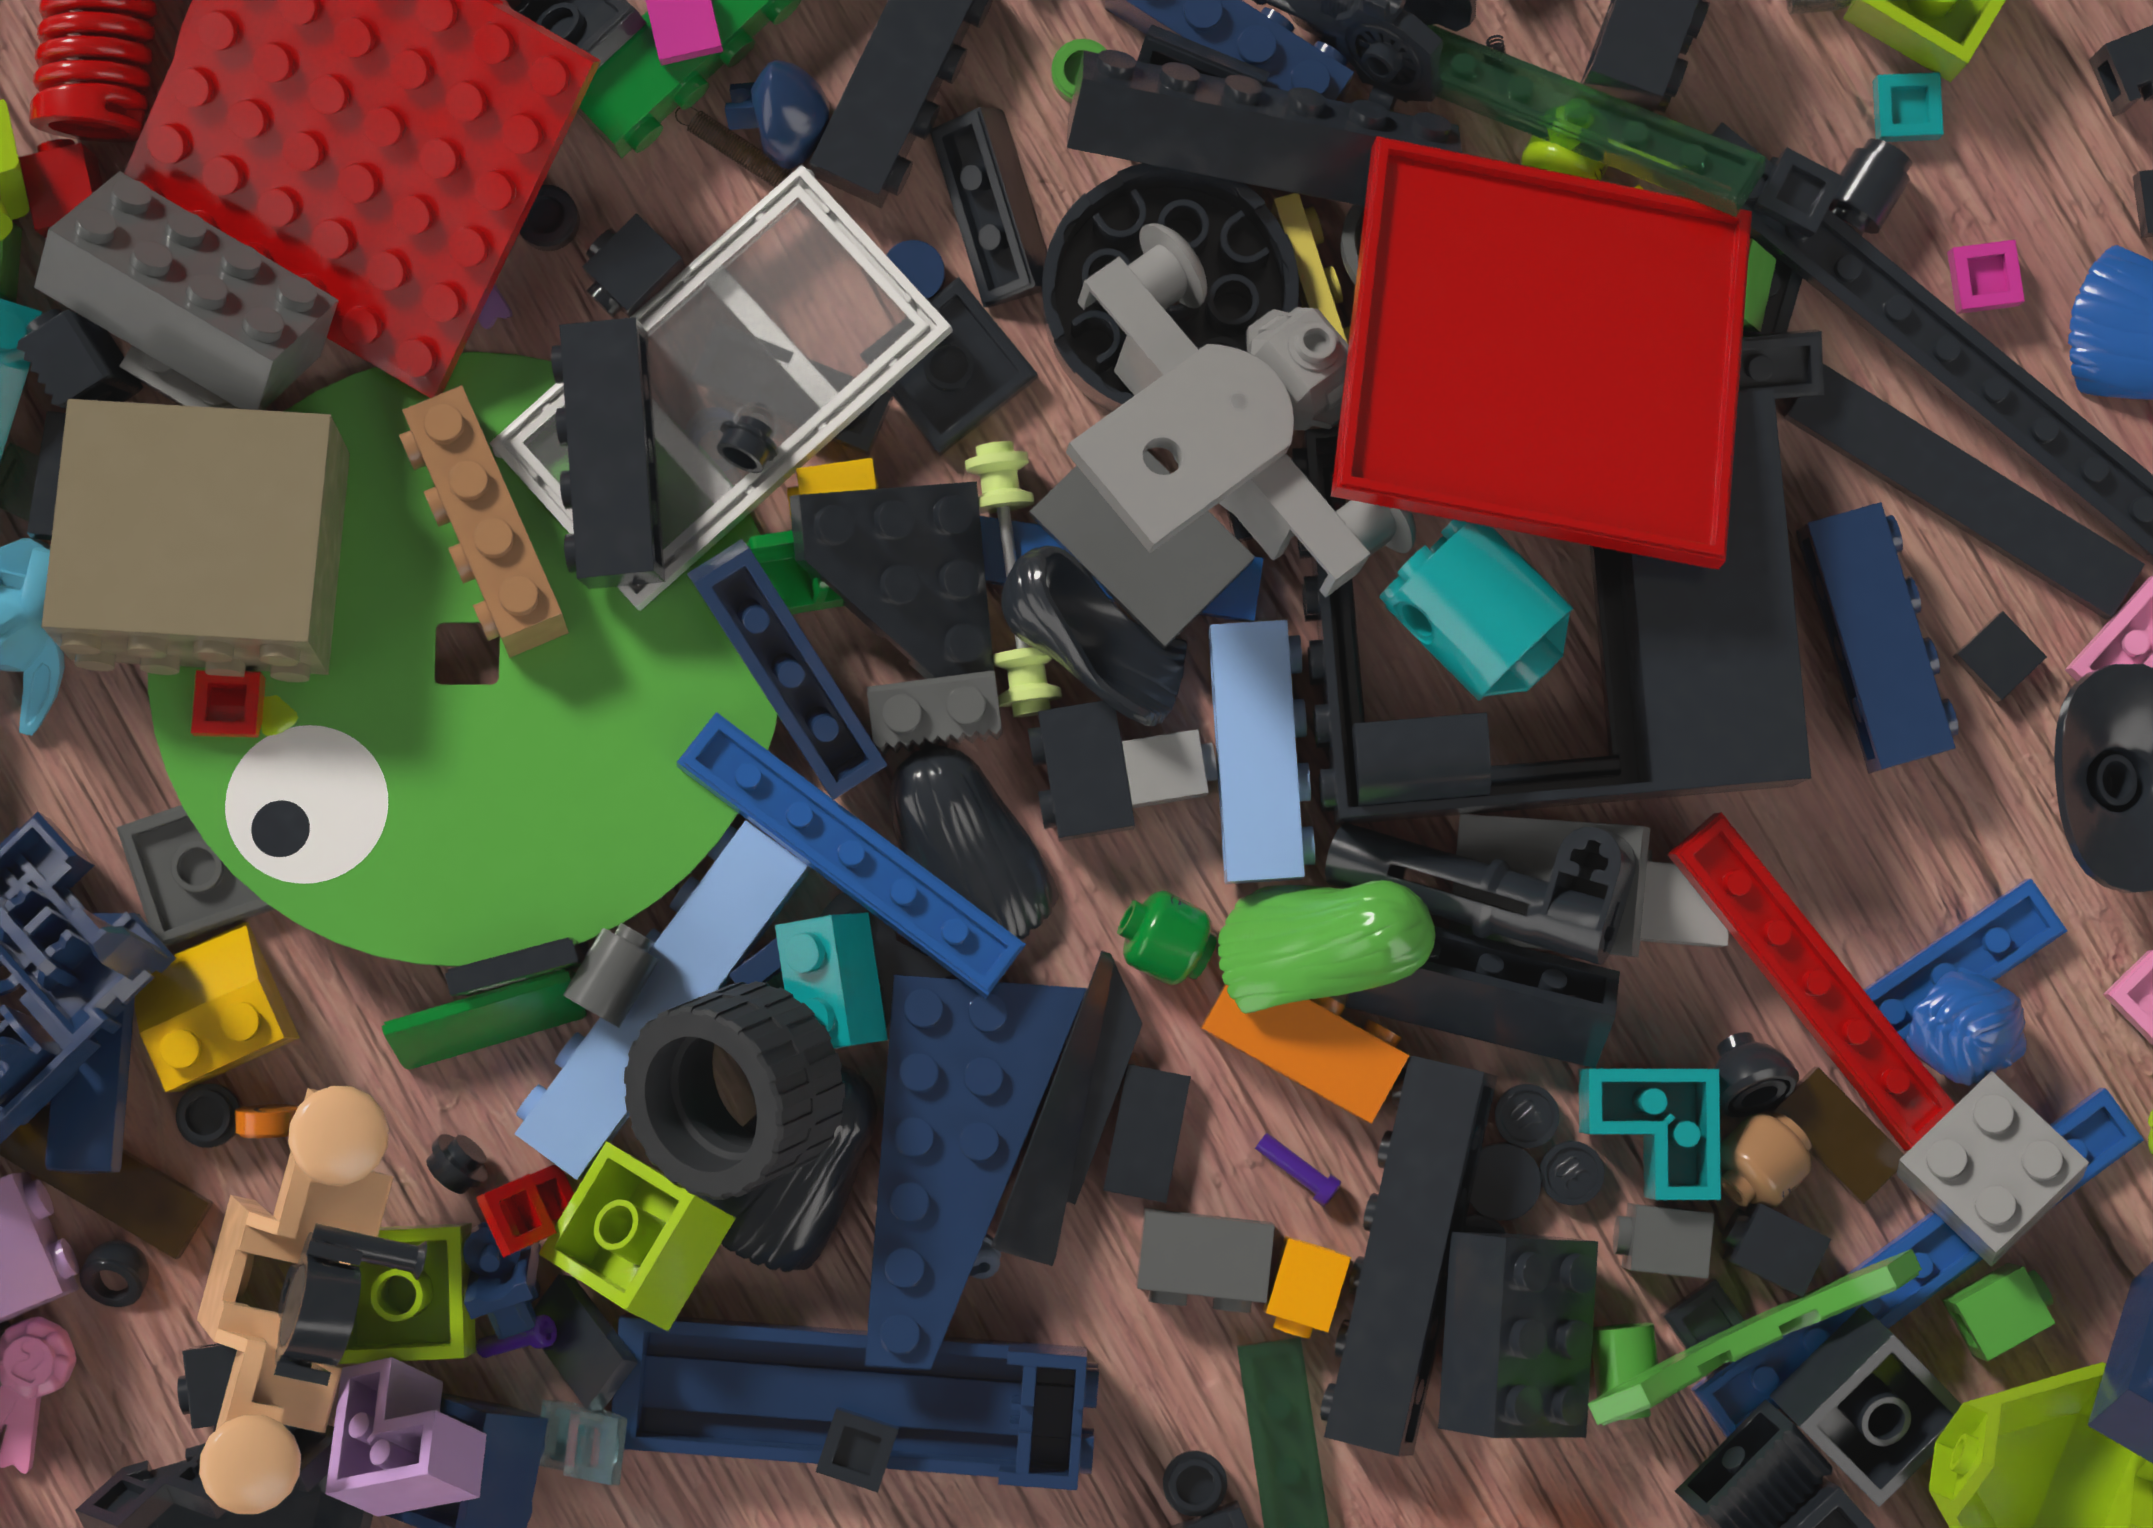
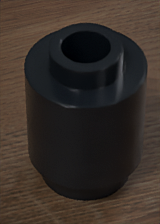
[1828,138,1912,236]

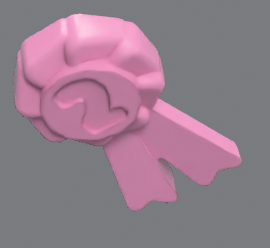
[0,1316,77,1474]

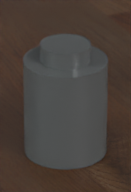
[563,923,659,1028]

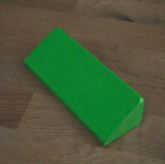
[381,969,587,1069]

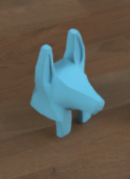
[0,538,65,736]

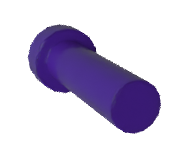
[1255,1132,1341,1206]
[476,1314,557,1358]

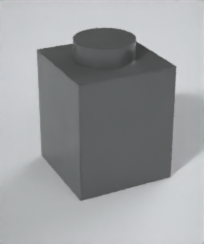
[1613,1203,1714,1279]

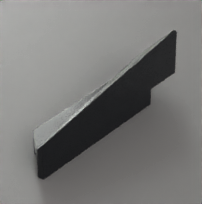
[991,950,1143,1266]

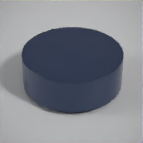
[886,240,945,301]

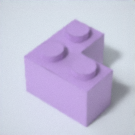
[325,1357,487,1517]

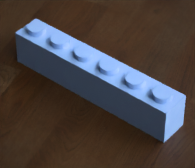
[514,820,812,1180]

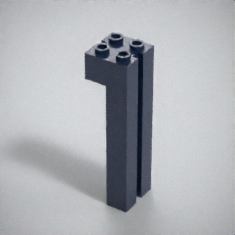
[609,1313,1099,1490]

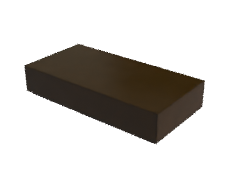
[1769,1067,1905,1204]

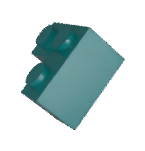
[775,913,888,1049]
[1579,1069,1721,1200]

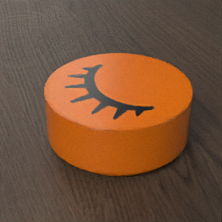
[235,1104,298,1138]

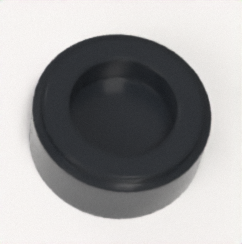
[519,185,580,251]

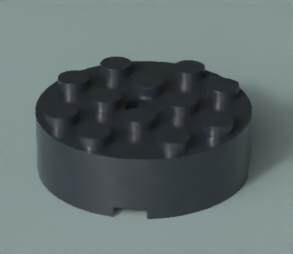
[1042,163,1299,412]

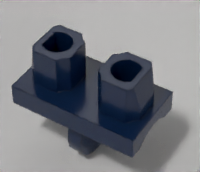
[463,1222,541,1339]

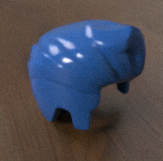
[1905,967,2027,1086]

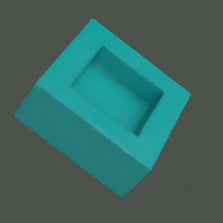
[1872,72,1944,142]

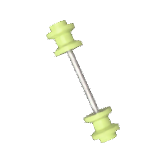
[965,441,1062,717]

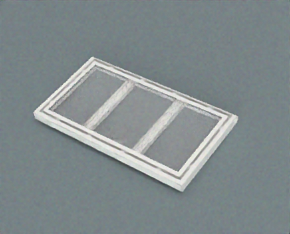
[489,164,953,611]

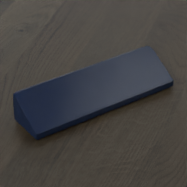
[45,913,140,1174]

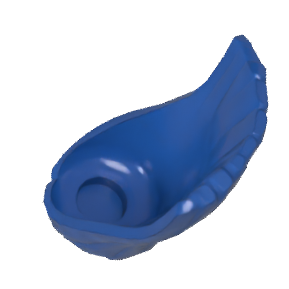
[2068,245,2153,400]

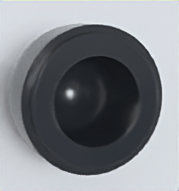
[80,1240,149,1307]

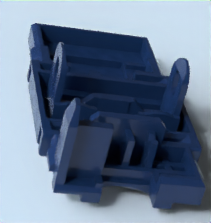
[0,811,176,1144]

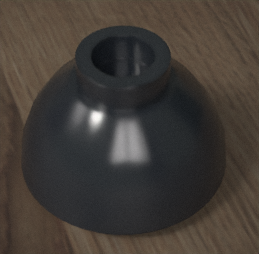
[1714,1032,1799,1117]

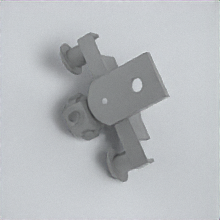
[1066,223,1416,598]

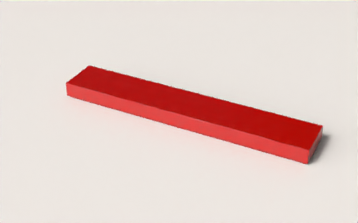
[1667,812,1956,1151]

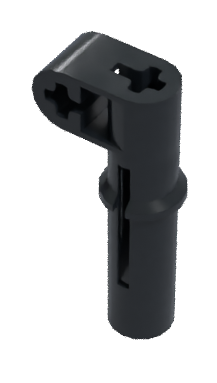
[1325,823,1636,965]

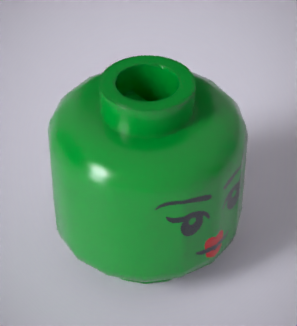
[1117,891,1217,985]

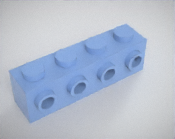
[1208,620,1315,884]

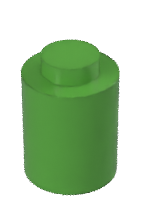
[1592,1323,1663,1420]

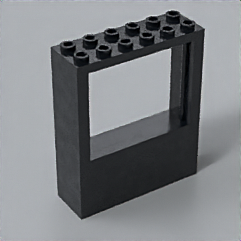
[1291,389,1811,825]

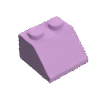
[0,1172,79,1323]

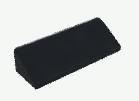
[930,107,1047,308]

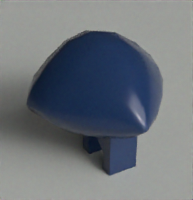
[724,60,829,169]

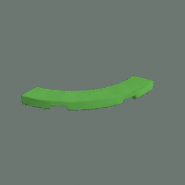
[1588,1249,1922,1426]

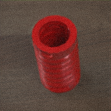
[29,0,157,143]

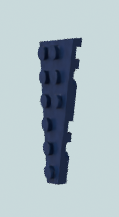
[865,975,1087,1371]

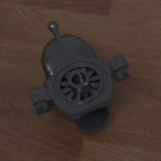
[1252,0,1476,112]

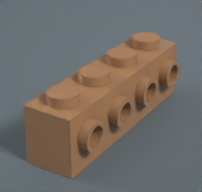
[399,385,569,658]

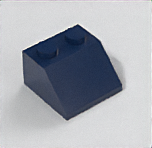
[385,1393,549,1528]

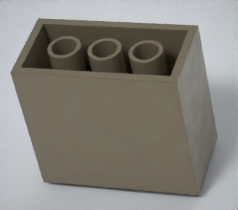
[41,399,350,682]

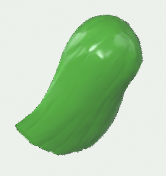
[1218,880,1435,1014]

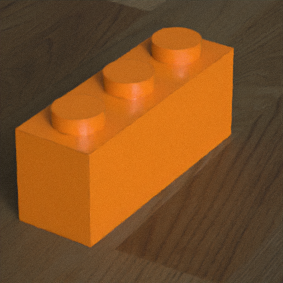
[1200,984,1409,1124]

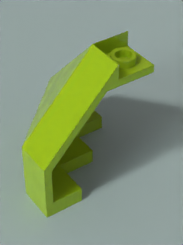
[1929,1362,2153,1528]

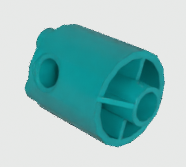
[1379,520,1574,701]

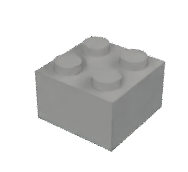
[1896,1071,2089,1267]

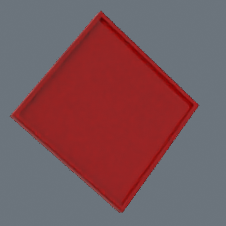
[1331,136,1752,570]

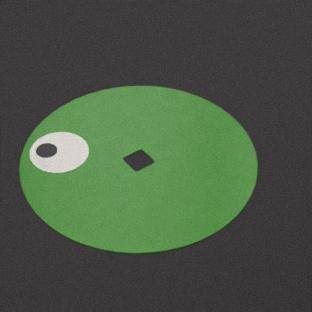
[148,352,778,967]

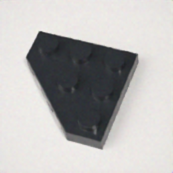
[789,481,994,679]

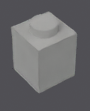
[1122,729,1218,809]

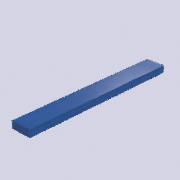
[1691,1088,2144,1438]

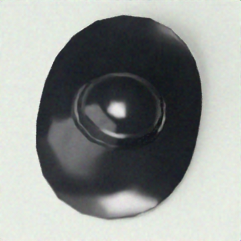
[2054,664,2153,893]

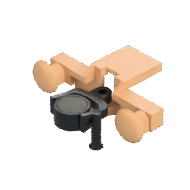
[197,1086,427,1514]

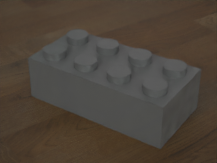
[34,171,339,410]

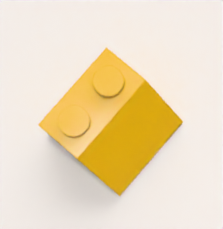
[134,922,300,1092]

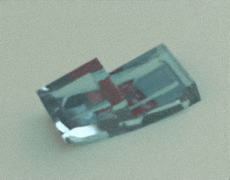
[539,1400,627,1485]

